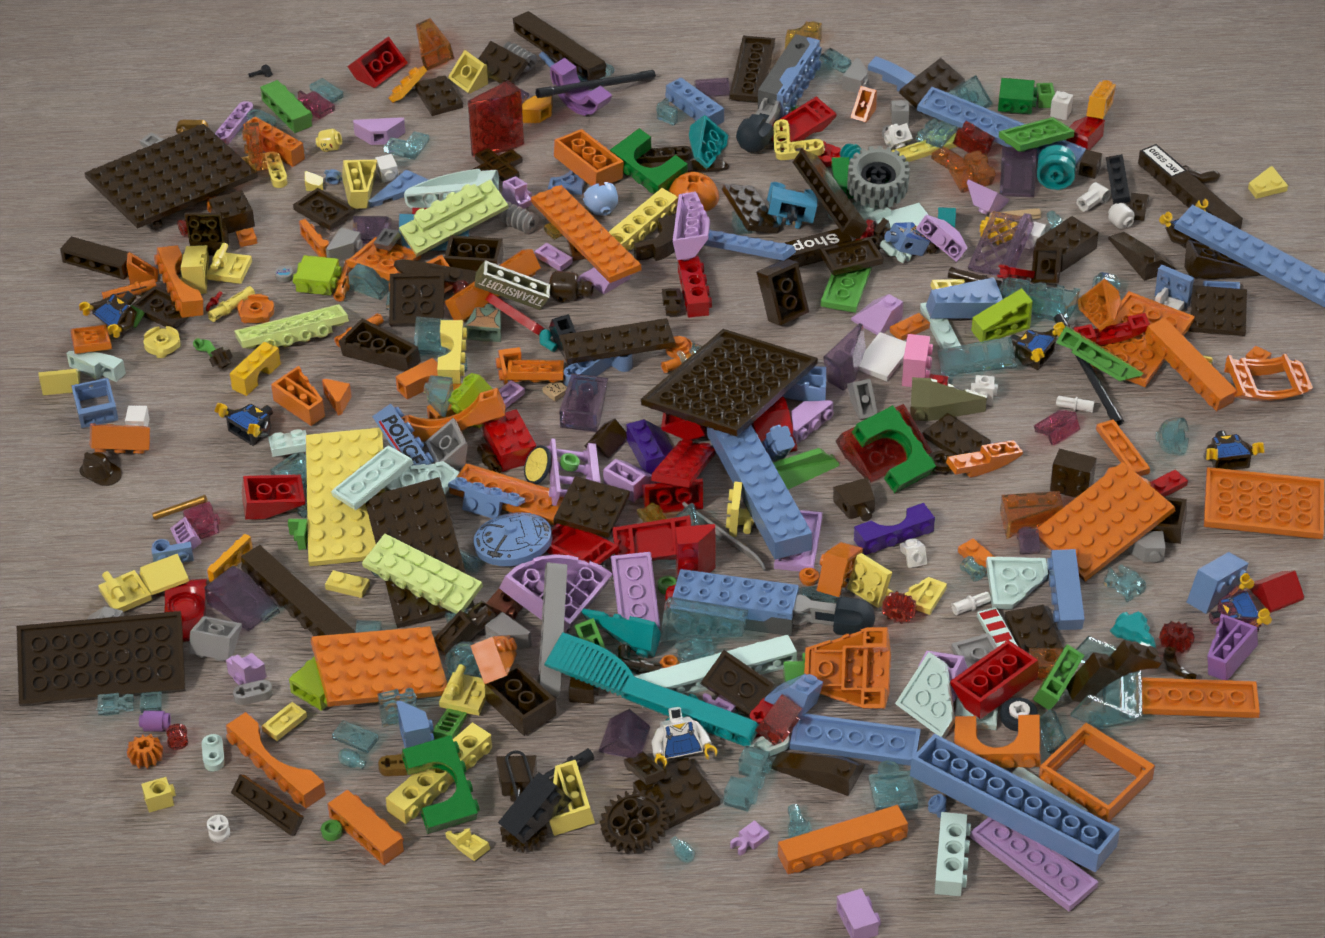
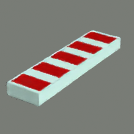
[977,607,1017,647]

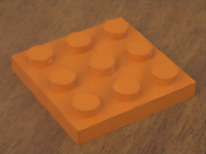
[348,237,421,281]

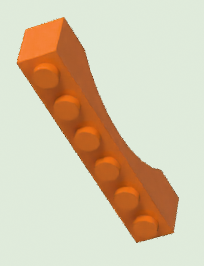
[154,245,203,318]
[402,388,506,442]
[226,712,326,809]

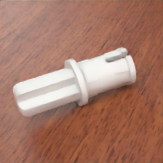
[1056,396,1094,413]
[951,592,991,615]

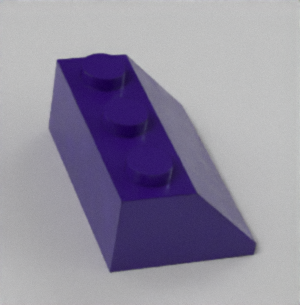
[626,419,673,475]

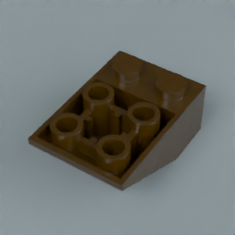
[185,213,229,256]

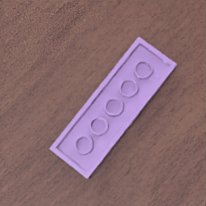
[970,817,1098,911]

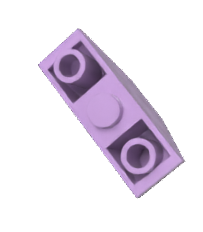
[353,117,405,145]
[916,215,967,262]
[791,400,834,444]

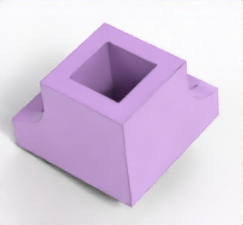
[502,176,532,209]
[226,653,266,685]

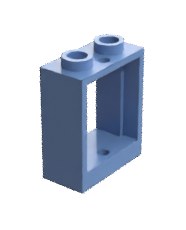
[71,378,118,428]

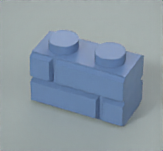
[762,425,795,462]

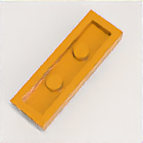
[388,66,427,103]
[207,534,253,586]

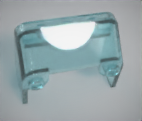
[1070,636,1142,729]

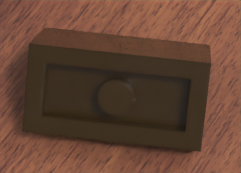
[584,419,627,458]

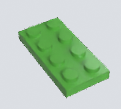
[999,117,1074,152]
[821,267,872,313]

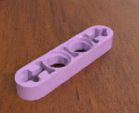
[215,101,254,145]

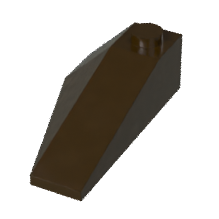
[1108,232,1176,281]
[1184,240,1261,279]
[771,752,865,796]

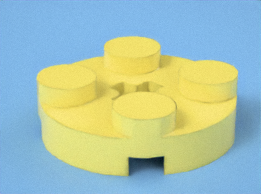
[143,326,181,358]

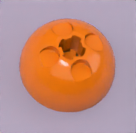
[669,172,719,212]

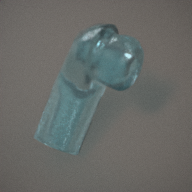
[1046,211,1062,230]

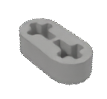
[233,680,273,705]

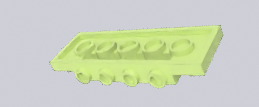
[399,179,509,257]
[234,304,349,349]
[362,534,483,614]

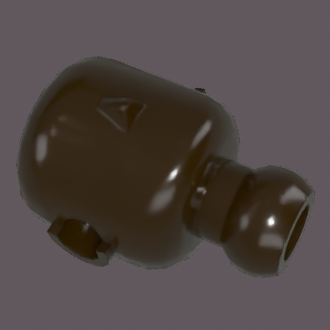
[549,271,594,303]

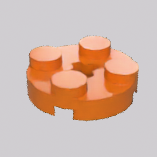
[238,294,274,324]

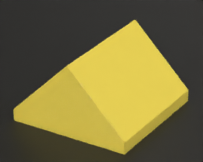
[448,50,488,94]
[38,369,80,395]
[139,553,189,595]

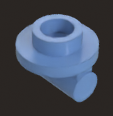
[928,794,947,818]

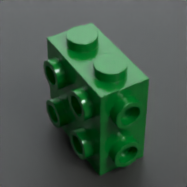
[998,78,1038,114]

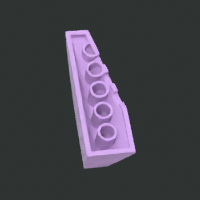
[673,192,710,260]

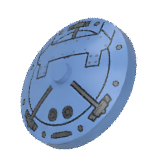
[474,512,552,566]

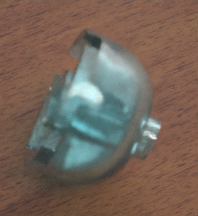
[1155,417,1189,455]
[445,641,481,678]

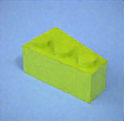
[971,288,1033,344]

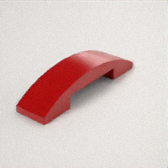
[1074,313,1150,345]

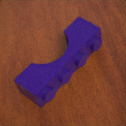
[854,503,935,555]

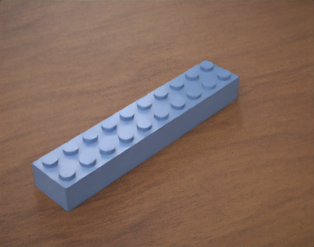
[707,425,812,560]
[910,734,1120,873]

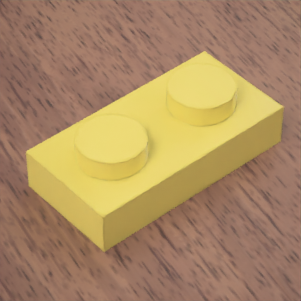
[325,570,370,598]
[262,702,307,741]

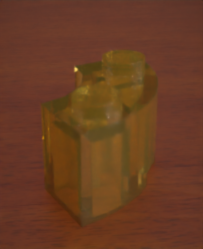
[785,21,822,49]

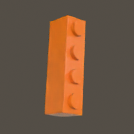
[327,789,404,865]

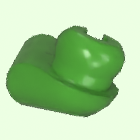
[193,338,216,357]

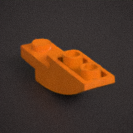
[946,440,1023,478]

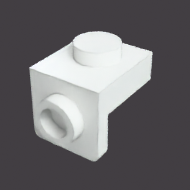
[1155,287,1184,311]
[900,539,927,568]

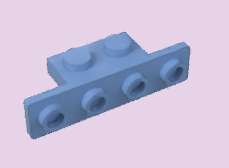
[448,477,525,518]

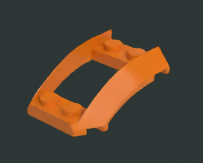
[1224,354,1313,401]

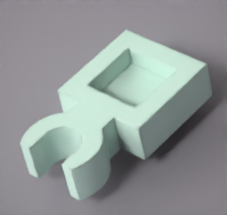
[880,240,912,263]

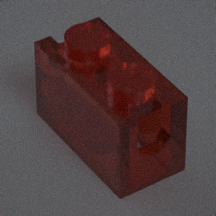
[953,121,995,161]
[755,694,802,746]

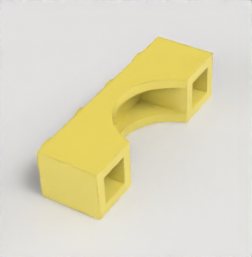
[437,320,467,384]

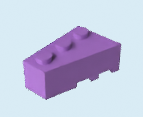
[1207,614,1258,680]

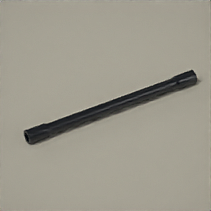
[535,70,656,98]
[1054,313,1124,426]

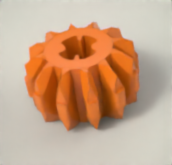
[127,734,163,769]

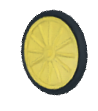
[524,445,552,484]

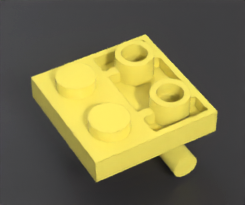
[207,243,252,284]
[726,481,754,537]
[847,553,893,608]
[98,570,152,612]
[439,664,486,716]

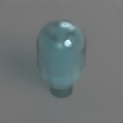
[338,748,367,769]
[670,836,695,863]

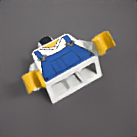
[652,707,717,769]

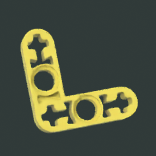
[774,119,825,160]
[241,151,288,188]

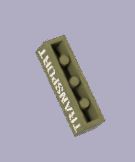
[474,261,550,310]

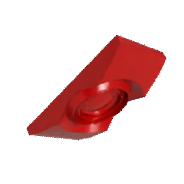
[771,96,837,150]
[613,515,691,561]
[546,524,619,565]
[164,579,207,642]

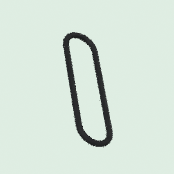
[505,750,533,799]

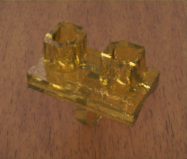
[637,503,667,523]

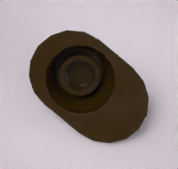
[79,452,122,486]

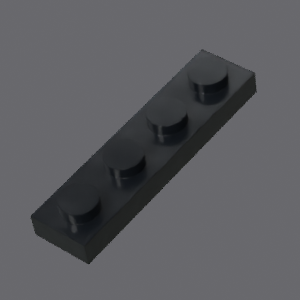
[1106,154,1131,205]

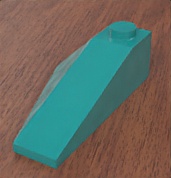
[688,115,729,169]
[582,609,662,658]

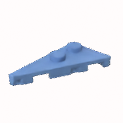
[368,170,428,208]

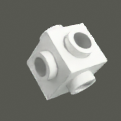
[884,123,913,149]
[971,375,998,406]

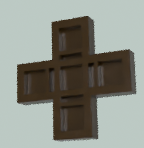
[471,148,523,182]

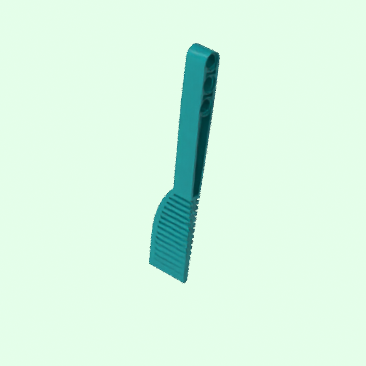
[544,632,760,747]

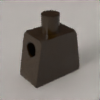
[833,478,875,522]
[496,755,537,802]

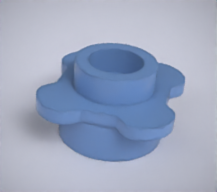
[324,169,342,185]

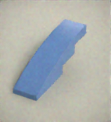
[868,56,916,92]

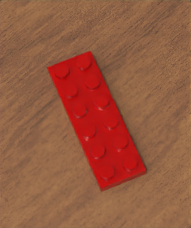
[651,439,716,488]

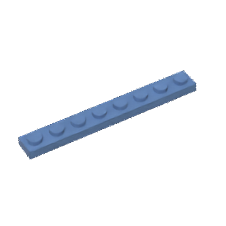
[704,229,796,261]

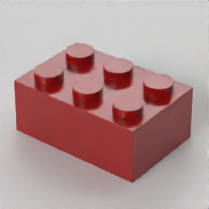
[482,409,537,472]

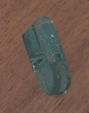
[819,47,852,73]

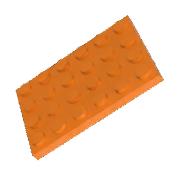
[1091,291,1195,387]
[1033,461,1175,582]
[1203,467,1324,539]
[311,626,447,707]

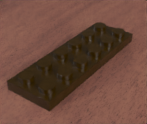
[729,35,775,102]
[559,318,675,365]

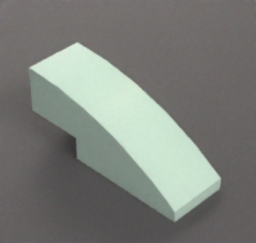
[67,351,126,382]

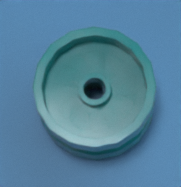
[1037,145,1076,190]

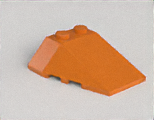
[804,627,891,709]

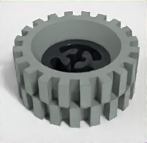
[847,146,910,209]

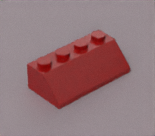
[950,640,1038,720]

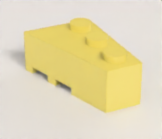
[342,159,377,209]
[180,245,209,294]
[549,760,595,836]

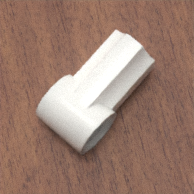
[1077,182,1111,212]

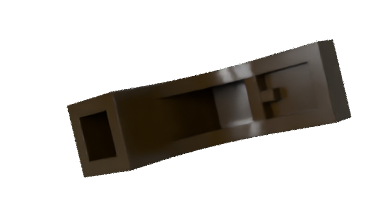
[634,215,676,261]

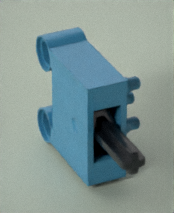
[767,182,818,229]

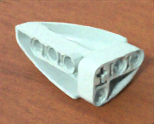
[404,169,499,208]

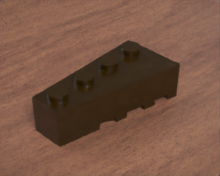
[339,318,421,372]

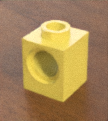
[141,777,176,813]

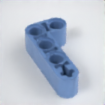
[564,354,633,391]

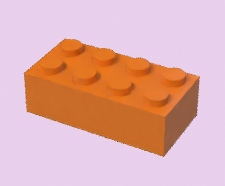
[554,129,624,186]

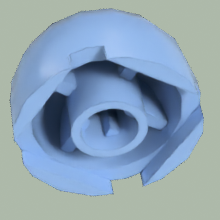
[583,182,618,216]

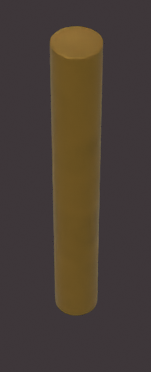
[152,495,208,520]

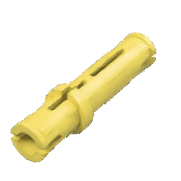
[207,286,255,322]

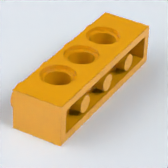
[1086,80,1116,119]

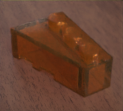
[416,18,454,71]
[1000,491,1063,539]

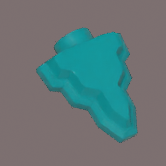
[1110,611,1156,648]

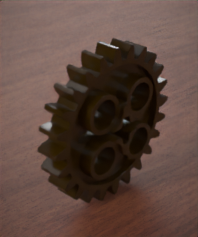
[600,789,670,854]

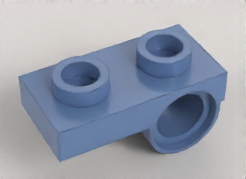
[151,539,194,563]

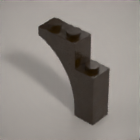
[1066,639,1162,705]

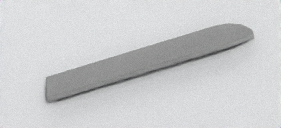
[682,502,766,571]

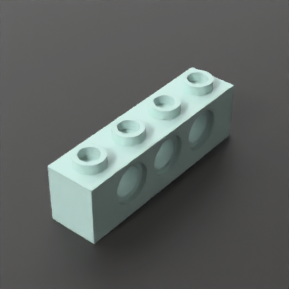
[935,812,971,896]

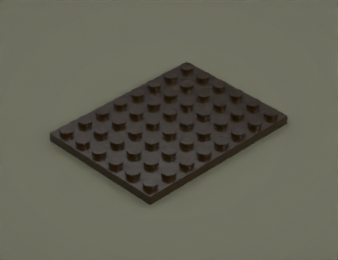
[85,124,258,229]
[641,329,818,437]

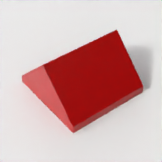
[1250,570,1304,613]

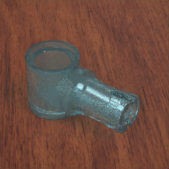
[788,804,812,838]

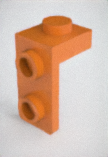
[495,347,522,385]

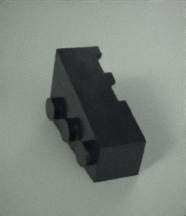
[498,772,572,844]

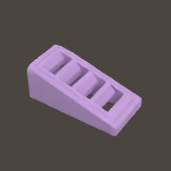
[170,517,202,550]

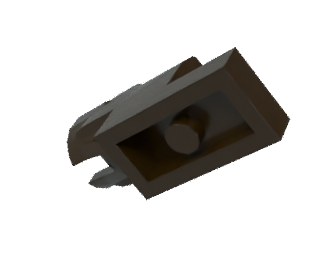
[434,600,497,654]

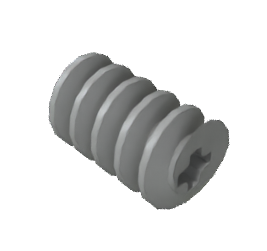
[503,42,537,72]
[500,201,539,234]

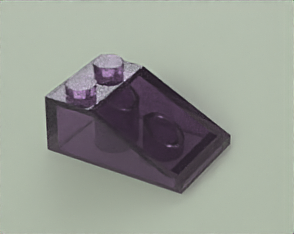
[999,147,1037,198]
[823,323,866,391]
[559,374,608,432]
[204,565,278,631]

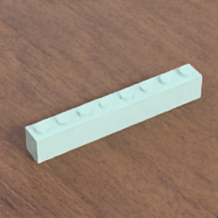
[634,635,797,708]

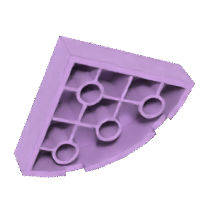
[499,555,613,633]

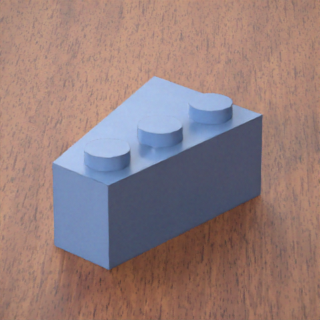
[782,366,826,402]
[1186,552,1249,614]

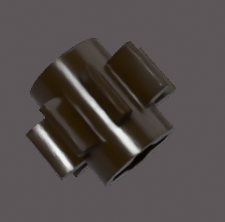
[209,347,233,369]

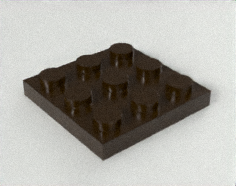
[389,272,445,327]
[1190,285,1247,336]
[554,476,630,538]
[633,757,720,829]

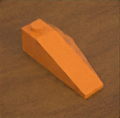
[1077,278,1121,331]

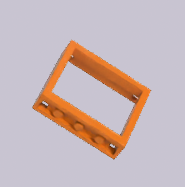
[1039,723,1155,823]

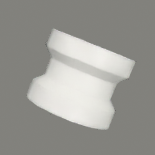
[207,815,230,842]

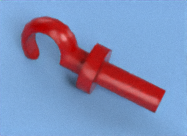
[206,291,223,312]

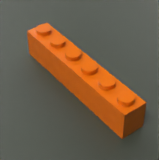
[444,249,541,322]
[1144,317,1237,411]
[778,805,908,875]

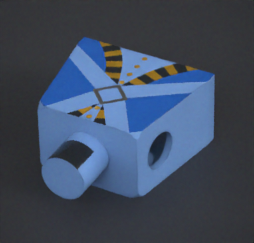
[885,222,930,256]

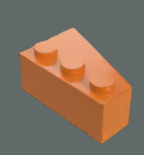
[817,542,863,597]

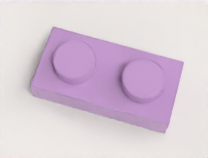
[534,243,573,271]
[499,381,525,409]

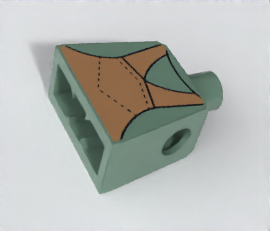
[466,304,501,342]

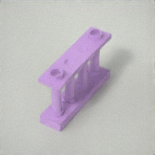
[546,438,600,506]

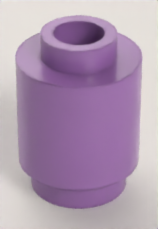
[139,711,171,732]

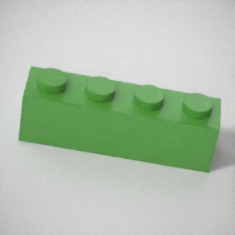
[260,80,313,133]

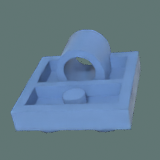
[1155,265,1194,309]

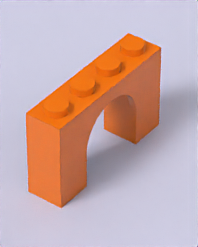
[396,358,462,419]
[954,715,1041,768]

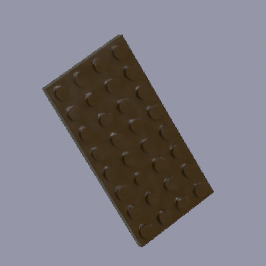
[366,477,475,629]
[16,611,186,706]

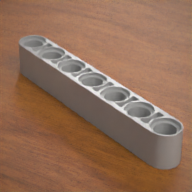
[538,562,567,697]

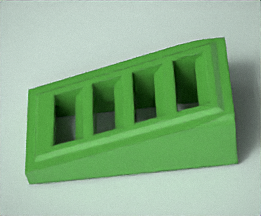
[1036,83,1055,108]
[432,708,467,740]

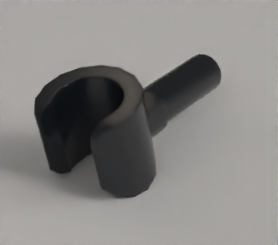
[248,64,273,77]

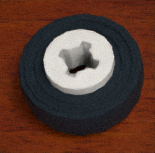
[1000,697,1038,732]

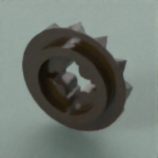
[929,451,955,475]

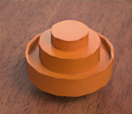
[665,336,692,358]

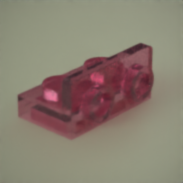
[298,90,335,119]
[1034,409,1080,445]
[182,501,221,540]

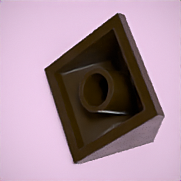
[1031,247,1062,285]

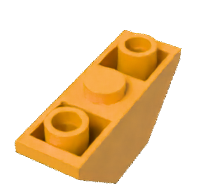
[512,95,553,123]

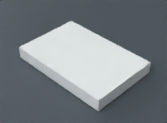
[854,332,906,381]

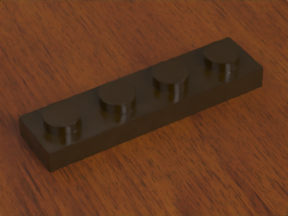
[231,774,304,836]

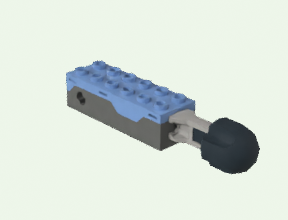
[736,34,822,152]
[665,569,875,636]

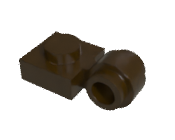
[870,218,891,251]
[662,288,681,317]

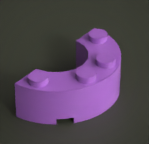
[550,58,612,116]

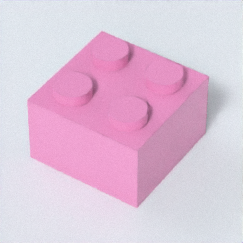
[902,334,933,387]

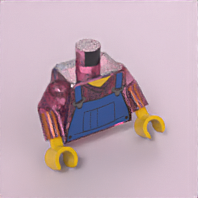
[1209,573,1272,632]

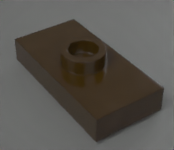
[1129,192,1149,221]

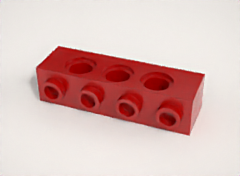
[678,256,712,318]

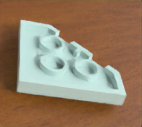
[384,461,459,494]
[986,557,1048,609]
[895,652,955,738]

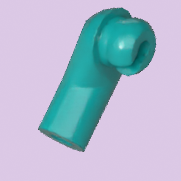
[539,329,558,352]

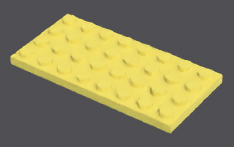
[306,428,385,566]

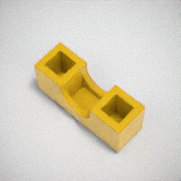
[230,342,281,396]

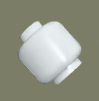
[1108,203,1135,229]

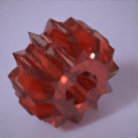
[882,591,917,624]
[1159,621,1195,654]

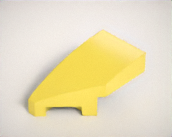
[445,828,490,861]

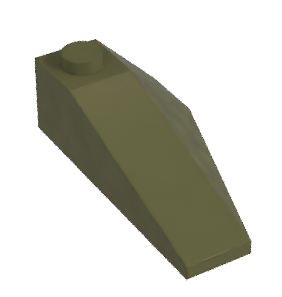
[910,377,987,421]

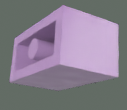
[836,888,881,938]

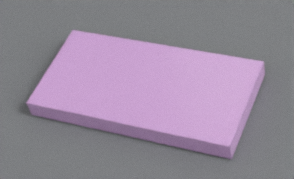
[774,510,823,571]
[611,552,660,629]

